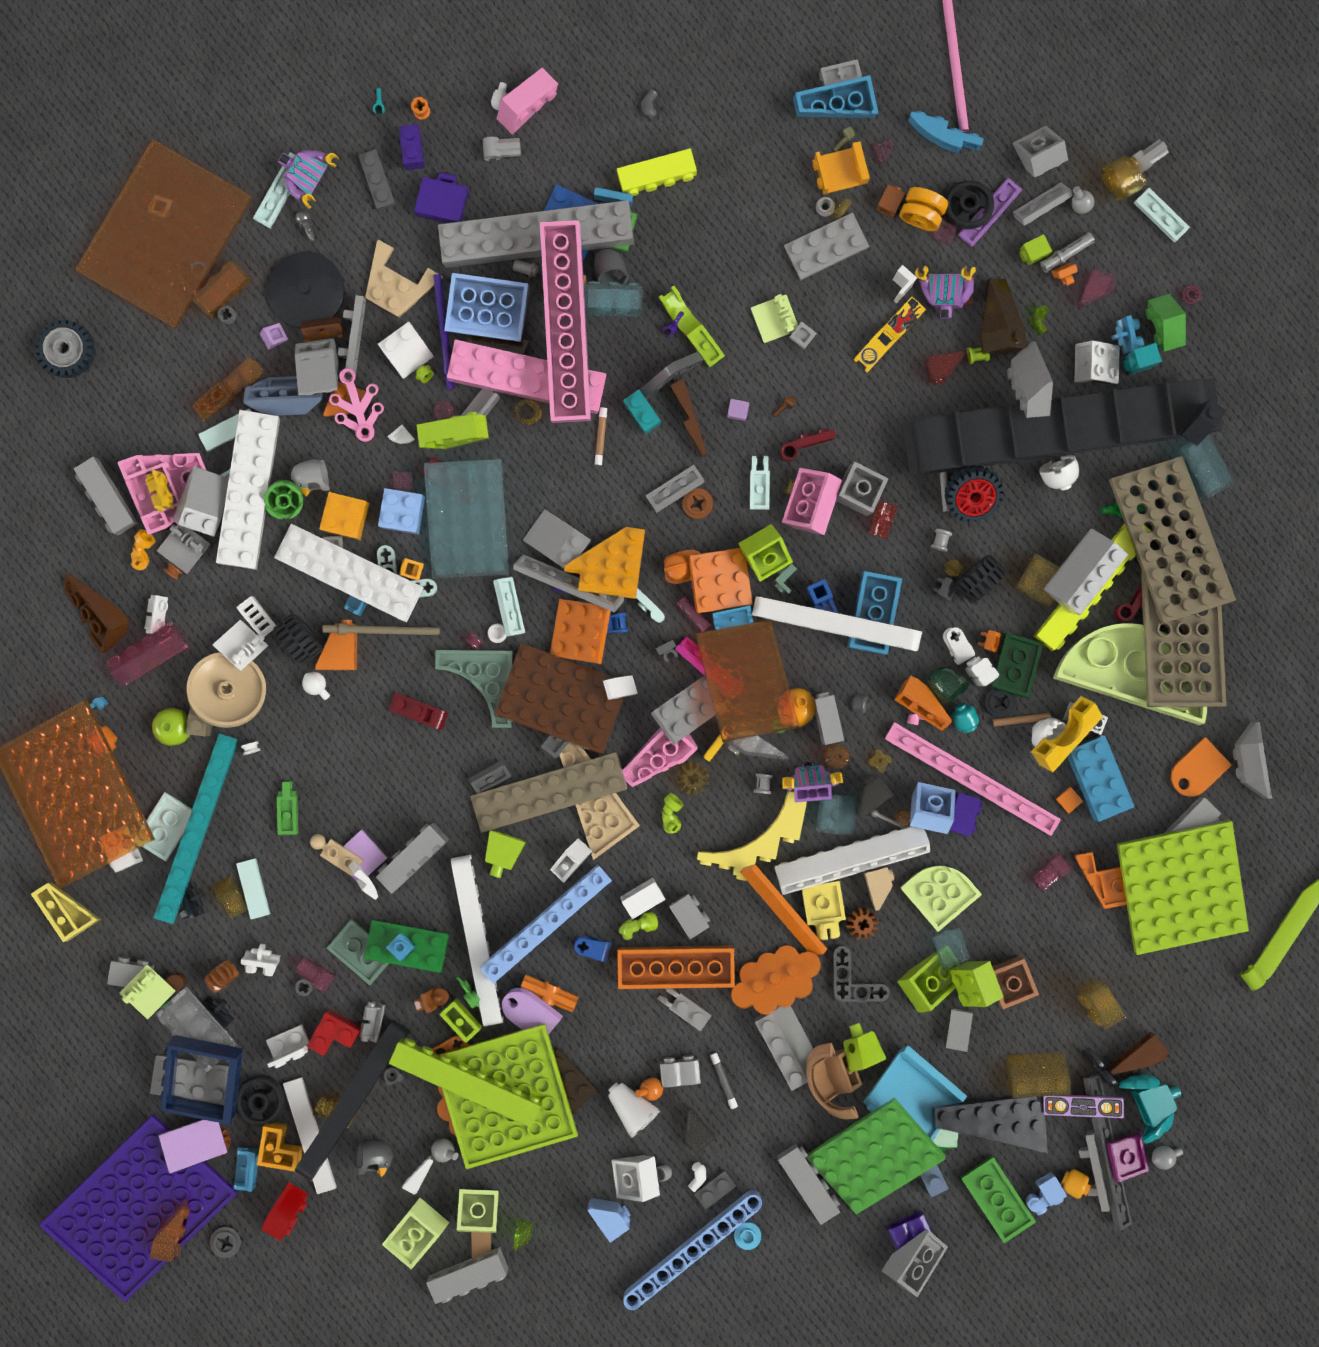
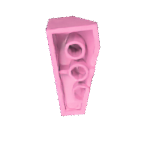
[622,727,698,787]

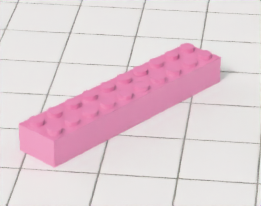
[540,220,591,423]

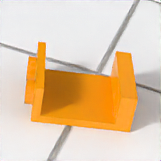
[812,141,870,194]

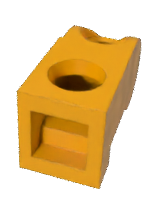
[398,558,424,581]

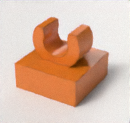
[1051,263,1078,285]
[978,630,1002,653]

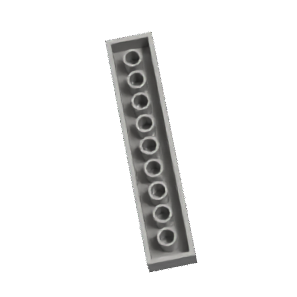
[438,200,634,268]

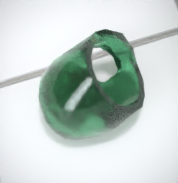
[927,667,969,705]

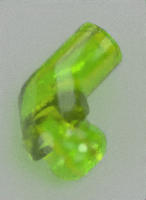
[1032,305,1049,335]

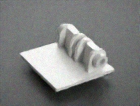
[213,620,268,671]

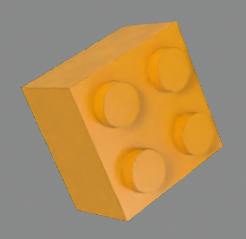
[319,492,369,540]

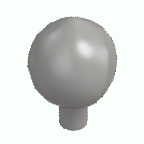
[1072,186,1095,214]
[431,1138,458,1163]
[1152,1146,1183,1170]

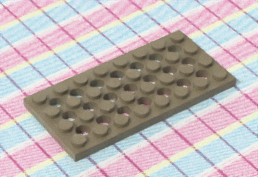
[1109,456,1236,624]
[1141,553,1226,707]

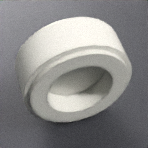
[488,624,506,643]

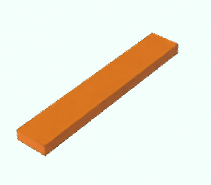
[740,864,827,955]

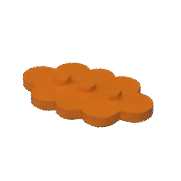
[731,946,821,1015]

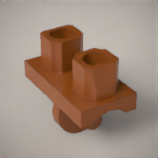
[414,985,449,1013]

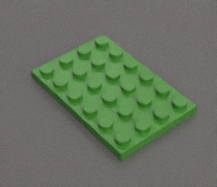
[806,1097,946,1215]

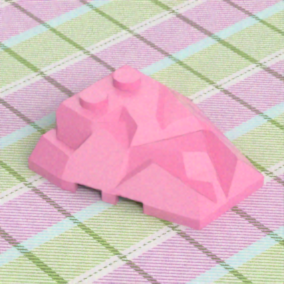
[117,453,206,535]

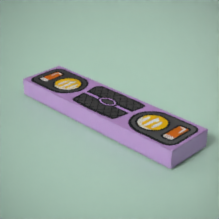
[1044,1094,1124,1118]

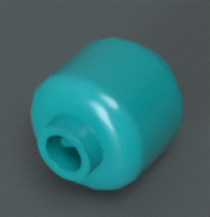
[951,703,979,733]

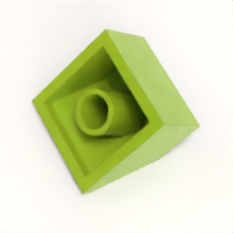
[738,524,793,582]

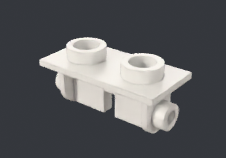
[144,595,168,635]

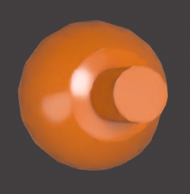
[635,1077,663,1101]

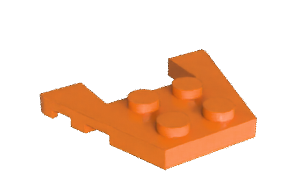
[1074,852,1127,909]

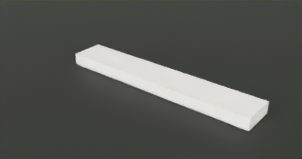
[283,1077,336,1194]

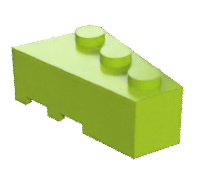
[417,412,489,449]

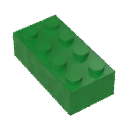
[364,920,450,973]

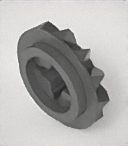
[210,1226,242,1258]

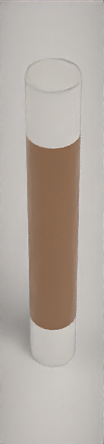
[594,407,607,465]

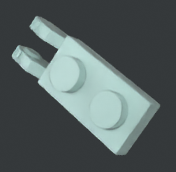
[750,456,770,510]
[631,588,665,623]

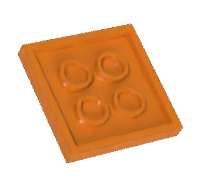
[688,548,753,613]
[550,599,610,664]

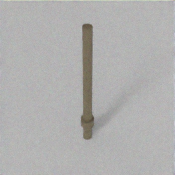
[322,623,440,635]

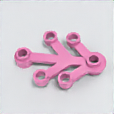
[329,368,384,442]

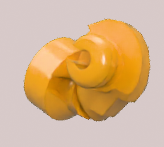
[131,529,155,570]

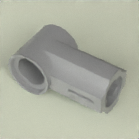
[482,137,521,161]
[1127,139,1169,176]

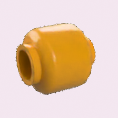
[1060,1169,1091,1199]

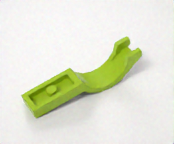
[658,286,725,367]

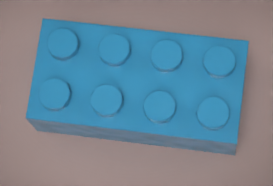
[847,571,902,655]
[1067,735,1134,822]

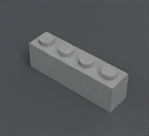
[74,457,138,536]
[1165,797,1221,833]
[777,1143,840,1225]
[426,1247,509,1304]

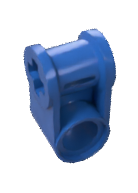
[607,613,629,634]
[574,936,612,962]

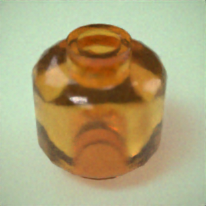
[824,744,850,769]

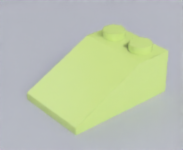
[382,1198,450,1269]

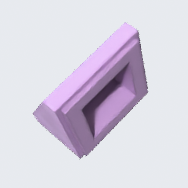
[260,323,288,350]
[727,399,749,421]

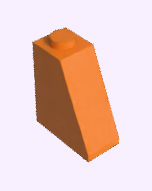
[315,620,357,670]

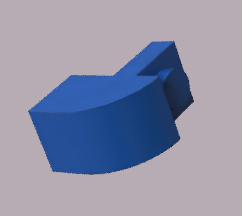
[807,579,839,614]

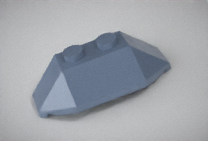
[244,376,322,416]

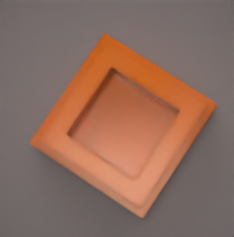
[1055,787,1083,814]

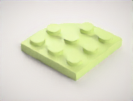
[900,866,982,932]

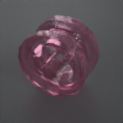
[465,631,484,650]

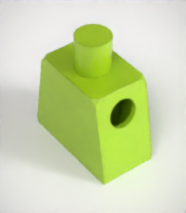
[485,830,526,878]
[843,1023,886,1072]

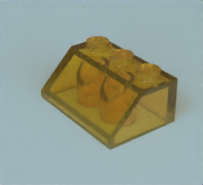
[1006,1052,1071,1098]

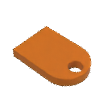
[1170,737,1232,797]

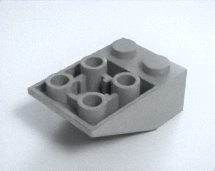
[295,338,339,396]

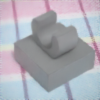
[789,322,817,349]

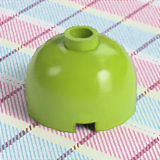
[152,708,190,746]

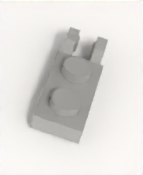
[657,988,712,1031]

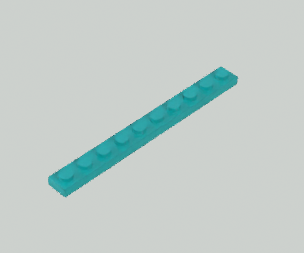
[154,734,238,924]

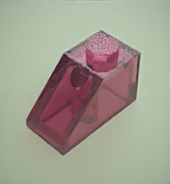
[1077,268,1116,309]

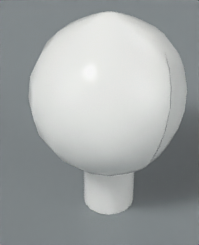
[302,672,330,700]

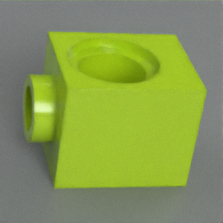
[1019,234,1052,266]

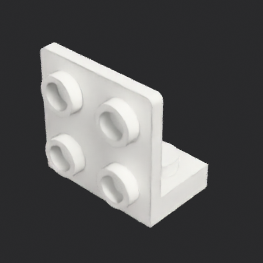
[1074,341,1120,384]
[266,1024,310,1068]

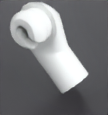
[688,1162,706,1192]

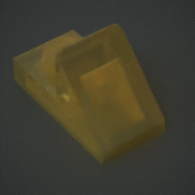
[214,876,248,919]

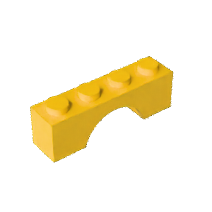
[1031,696,1103,772]

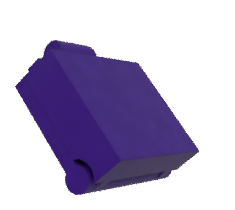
[414,172,469,223]

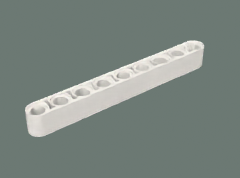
[752,596,922,651]
[451,855,503,1027]

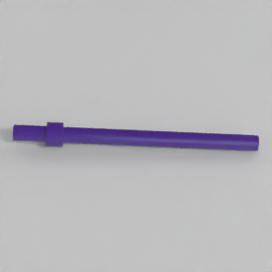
[433,274,454,390]

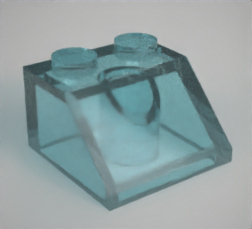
[815,794,857,835]

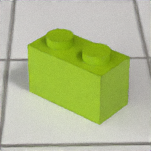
[439,998,482,1043]

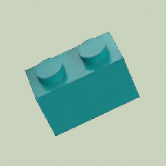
[1123,343,1162,375]
[623,390,661,435]

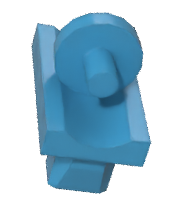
[1111,315,1144,355]

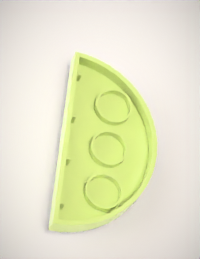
[1053,623,1207,725]

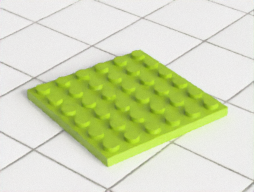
[1117,820,1249,955]
[439,1023,578,1169]

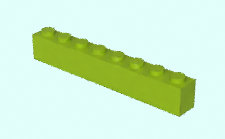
[389,1038,543,1128]

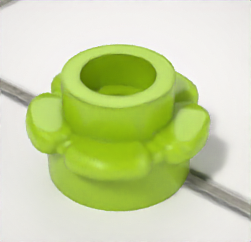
[416,365,434,383]

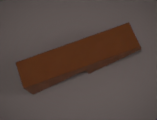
[670,378,707,458]

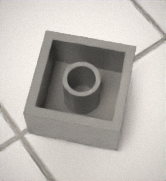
[836,461,888,516]

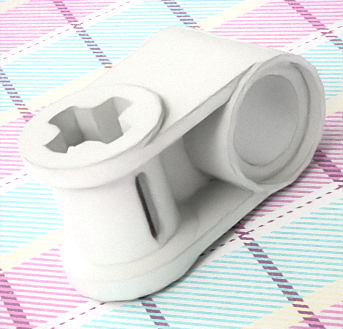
[943,628,975,665]

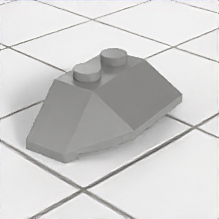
[1233,722,1272,799]

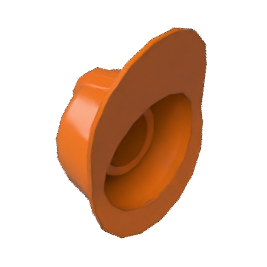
[664,549,701,584]

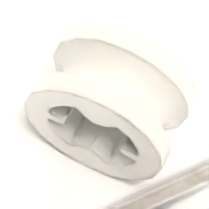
[241,741,261,755]

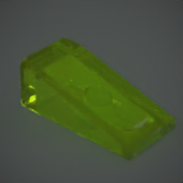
[513,1220,533,1250]

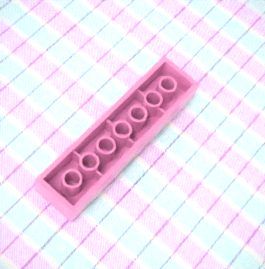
[447,340,606,414]

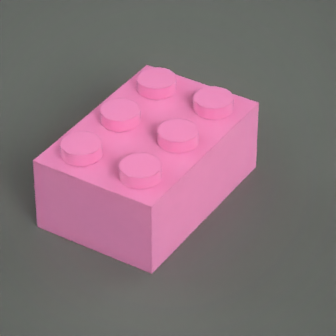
[782,468,842,535]

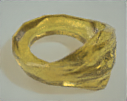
[514,399,542,424]

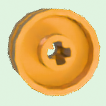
[899,187,949,231]

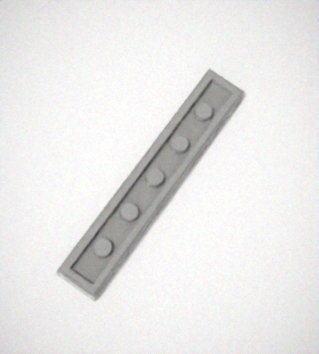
[513,555,624,612]

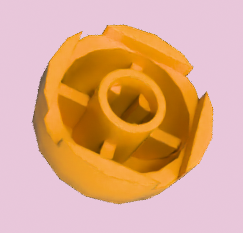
[777,688,816,728]

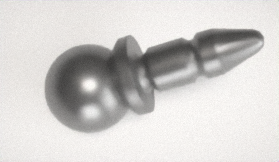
[295,210,315,241]

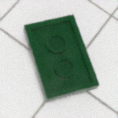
[991,632,1043,699]

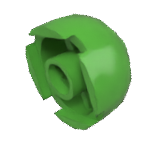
[264,480,303,519]

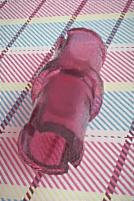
[676,597,711,633]

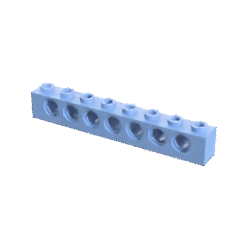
[480,865,612,984]

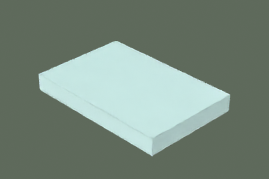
[134,792,192,861]

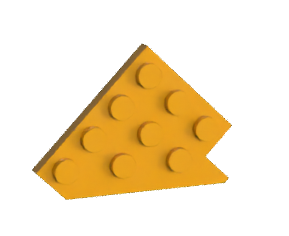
[564,527,645,599]

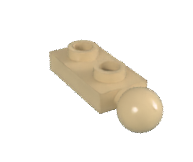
[310,834,364,876]

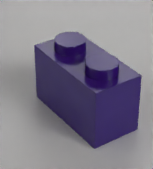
[399,124,425,170]
[950,792,982,836]

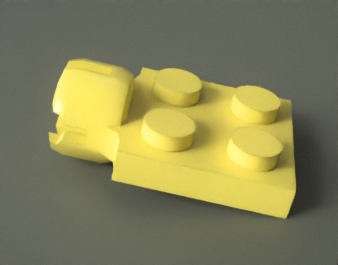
[802,881,846,940]

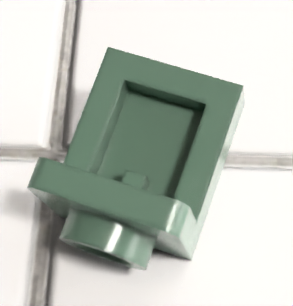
[774,564,797,594]

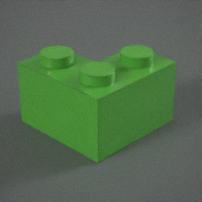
[1146,294,1186,352]

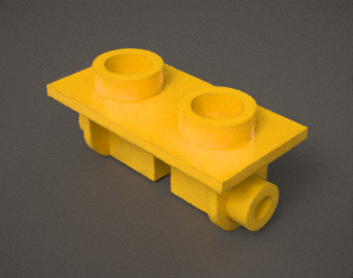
[145,470,174,512]

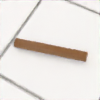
[992,713,1051,727]

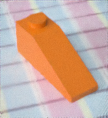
[894,675,952,731]

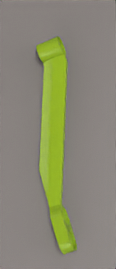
[1240,878,1319,991]

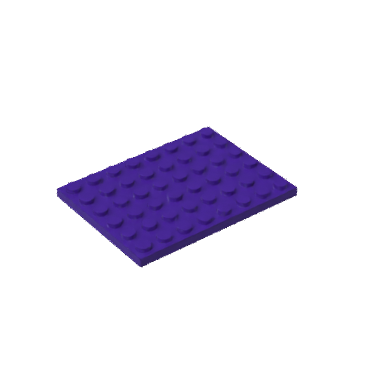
[39,1114,237,1302]

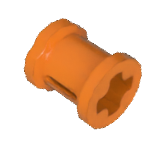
[411,97,430,120]

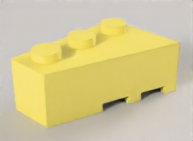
[31,883,101,942]

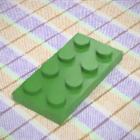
[960,1156,1036,1243]

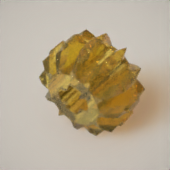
[677,762,709,795]

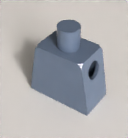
[920,1165,949,1197]

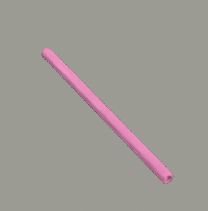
[942,0,969,132]

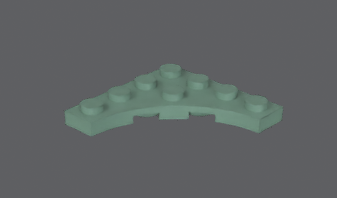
[435,650,513,728]

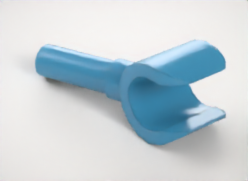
[80,697,108,714]

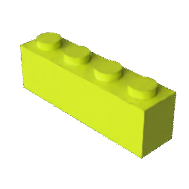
[617,148,697,196]

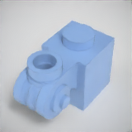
[1025,1172,1067,1215]

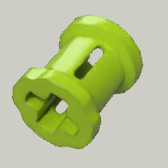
[967,347,990,365]

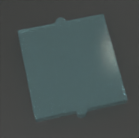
[932,927,970,970]

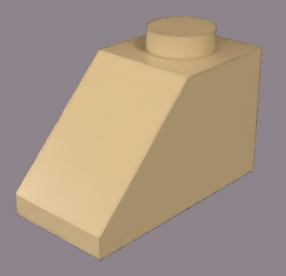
[863,866,894,911]

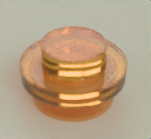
[895,810,911,826]

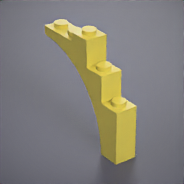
[697,791,807,881]

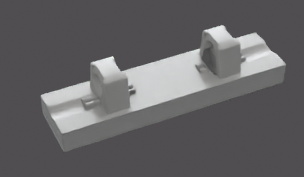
[338,295,366,375]
[1079,1129,1110,1212]

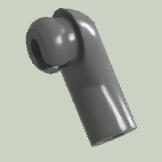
[641,89,658,119]

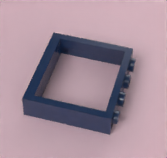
[160,1035,243,1125]

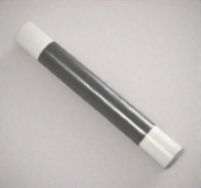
[710,1052,738,1109]

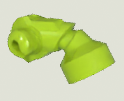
[661,793,684,834]
[619,912,658,940]

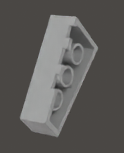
[376,823,450,894]

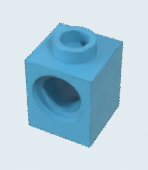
[386,933,416,961]

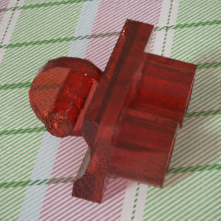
[869,500,898,539]

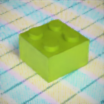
[949,961,1003,1007]

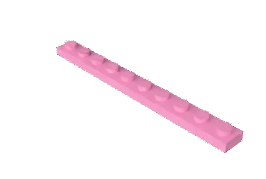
[884,722,1061,836]

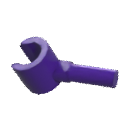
[663,311,684,337]

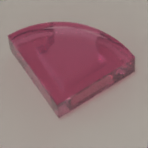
[874,140,893,164]

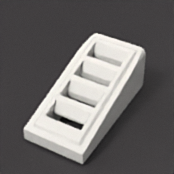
[236,596,276,637]
[402,1154,434,1195]

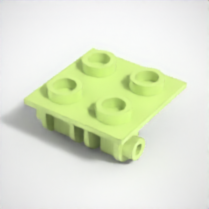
[751,294,798,343]
[120,964,175,1019]

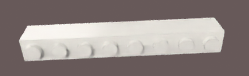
[775,826,930,895]

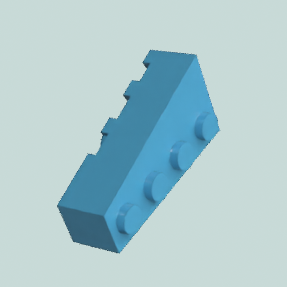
[793,75,879,118]

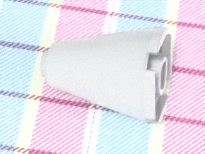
[608,1083,660,1138]

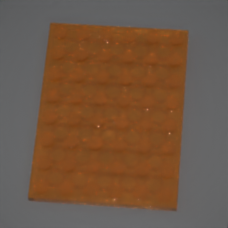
[75,139,253,329]
[0,700,155,889]

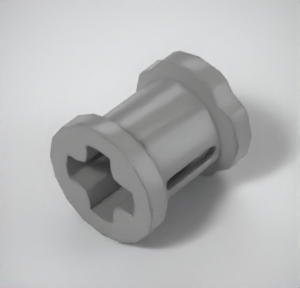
[931,529,952,552]
[754,773,773,794]

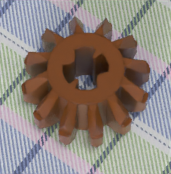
[846,907,879,940]
[204,961,239,993]

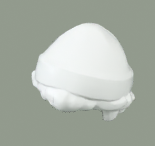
[1032,717,1066,747]

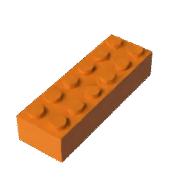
[618,945,735,989]

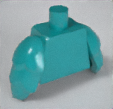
[1119,1074,1181,1144]

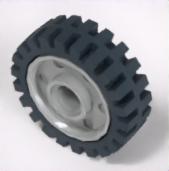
[35,319,96,378]

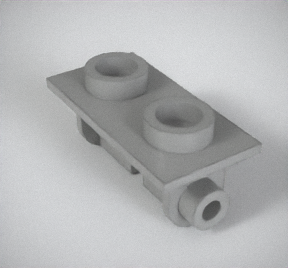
[359,1001,385,1043]

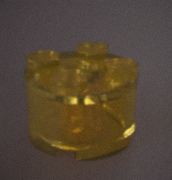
[1102,155,1146,202]

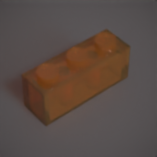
[191,260,253,319]

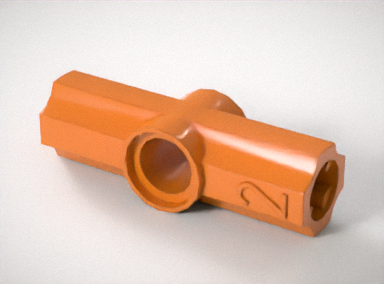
[520,974,579,1012]

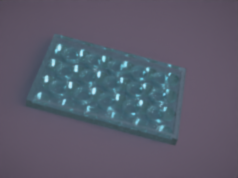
[424,459,509,579]

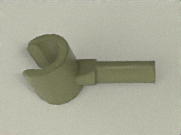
[833,127,855,152]

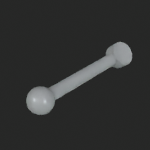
[871,810,908,830]

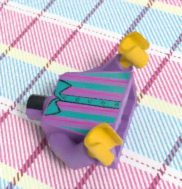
[278,150,339,209]
[915,266,976,319]
[782,762,843,803]

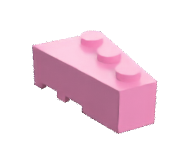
[497,68,558,135]

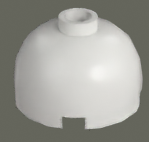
[1039,455,1079,490]

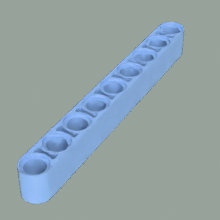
[624,1190,762,1310]

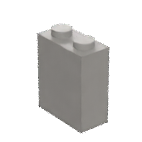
[813,692,844,745]

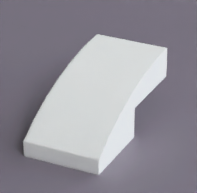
[603,675,638,700]
[349,860,378,900]

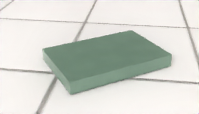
[326,919,389,985]

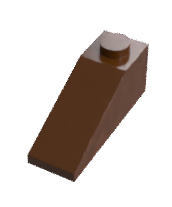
[1106,1032,1170,1075]

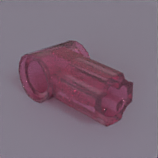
[1032,853,1072,891]
[295,957,336,992]

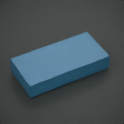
[594,187,633,207]

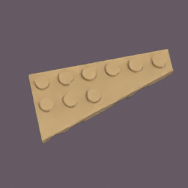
[560,743,640,860]

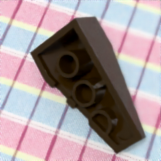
[980,279,1027,354]

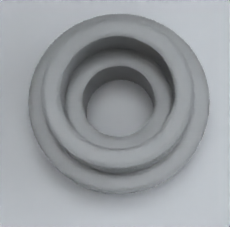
[816,197,835,217]

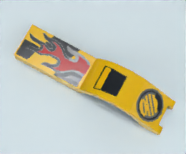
[854,297,926,373]

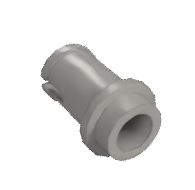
[513,259,538,278]

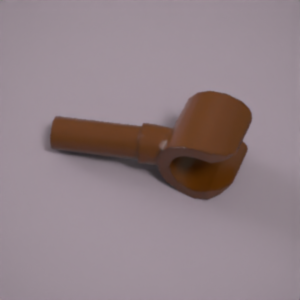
[773,396,797,417]

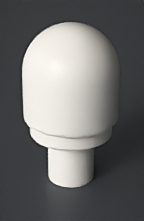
[491,82,508,110]

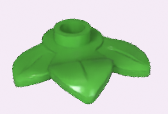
[456,977,480,1009]

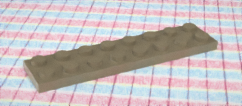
[470,752,628,833]

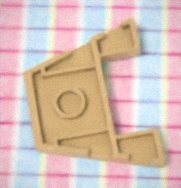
[365,239,443,318]

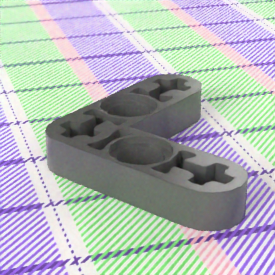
[640,352,703,399]
[833,945,890,1002]

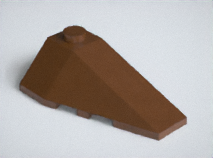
[63,574,130,653]

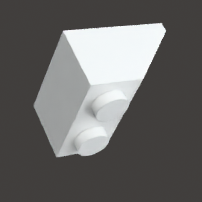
[378,322,434,379]
[612,1155,660,1202]

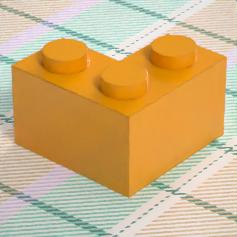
[257,1122,303,1172]

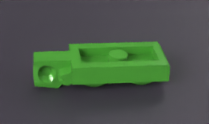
[277,781,298,835]

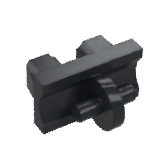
[179,882,205,919]
[196,996,234,1033]

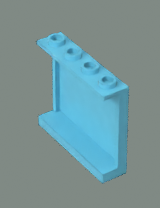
[863,1046,967,1140]

